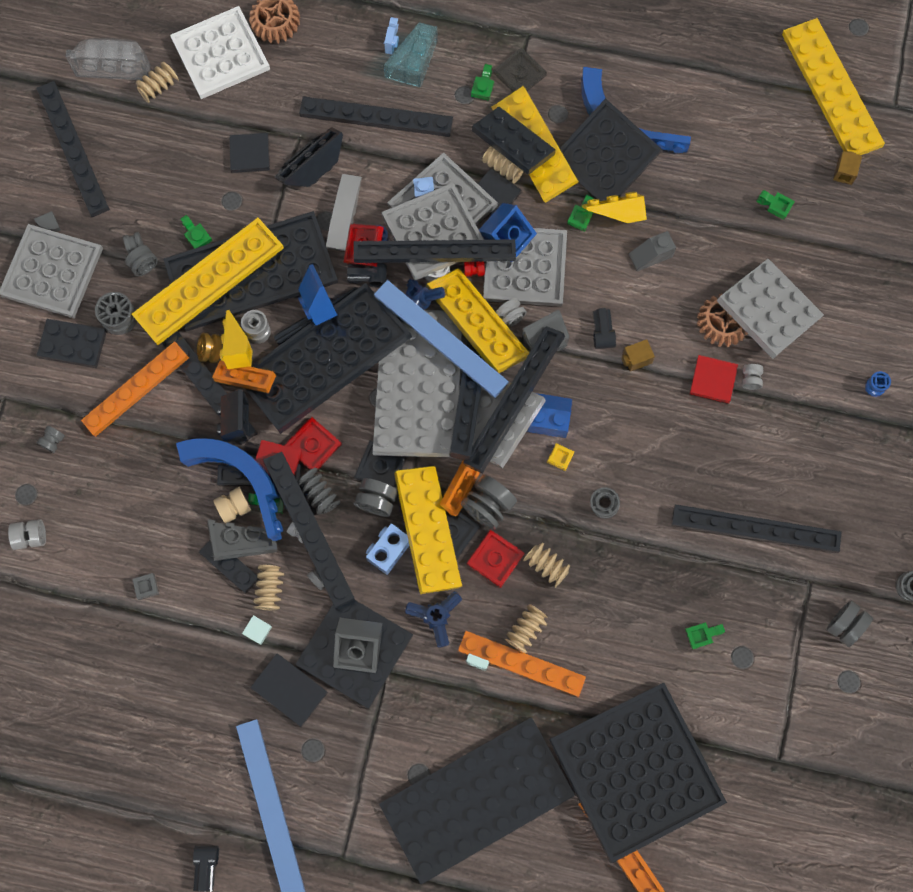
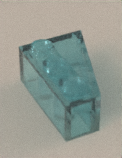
[383,22,438,88]

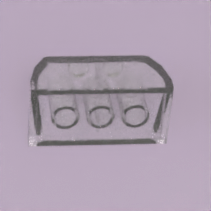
[65,38,151,80]

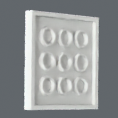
[170,6,270,99]

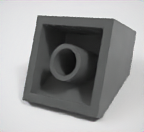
[522,309,569,353]
[333,618,382,673]

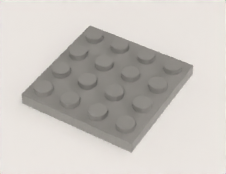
[387,153,498,225]
[381,183,484,280]
[0,224,103,318]
[483,228,567,307]
[716,259,824,359]
[472,382,546,469]

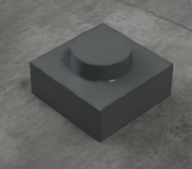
[132,573,159,600]

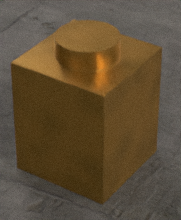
[833,151,862,185]
[621,339,655,372]

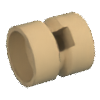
[213,487,252,524]

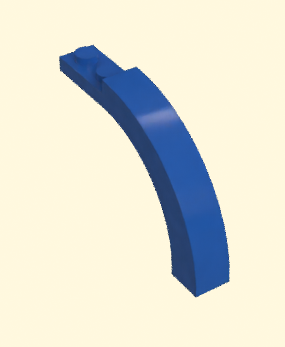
[581,67,691,153]
[176,439,283,541]

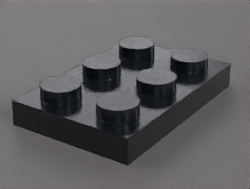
[36,319,107,368]

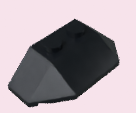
[274,127,343,187]

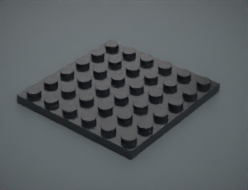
[549,683,727,864]

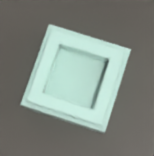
[242,615,272,645]
[466,654,489,671]

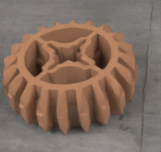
[249,0,300,44]
[697,293,748,347]

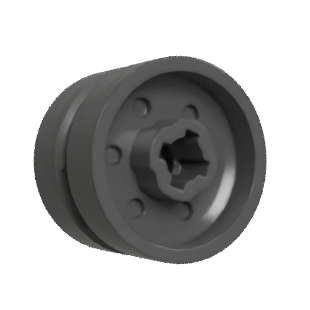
[95,292,137,335]
[354,478,398,517]
[826,600,873,647]

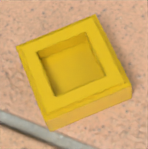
[547,443,574,471]

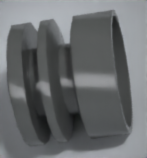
[461,475,517,530]

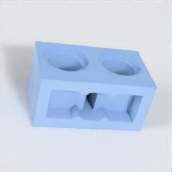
[366,524,410,575]

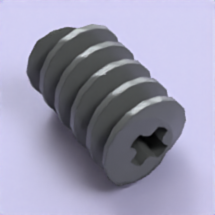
[298,468,340,515]

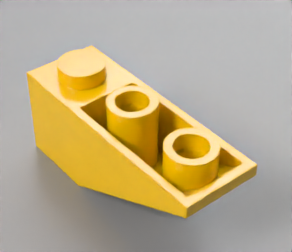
[582,192,647,223]
[220,310,253,369]

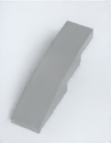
[326,174,362,251]

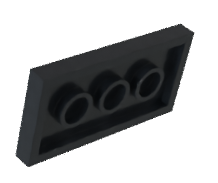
[472,107,556,175]

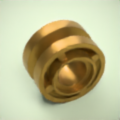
[197,333,222,363]

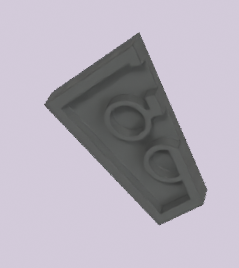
[207,519,277,561]

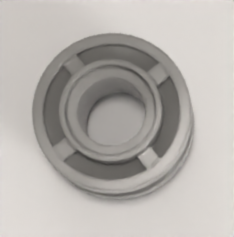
[496,298,527,328]

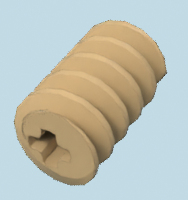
[136,62,179,103]
[482,146,523,184]
[523,542,570,588]
[253,565,284,611]
[505,604,548,653]

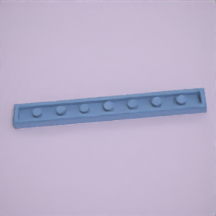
[374,280,509,398]
[236,719,306,892]

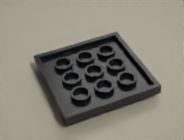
[560,98,663,201]
[296,600,413,709]

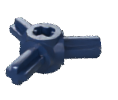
[397,278,446,323]
[405,591,462,648]

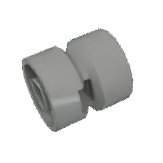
[241,310,271,344]
[8,519,46,550]

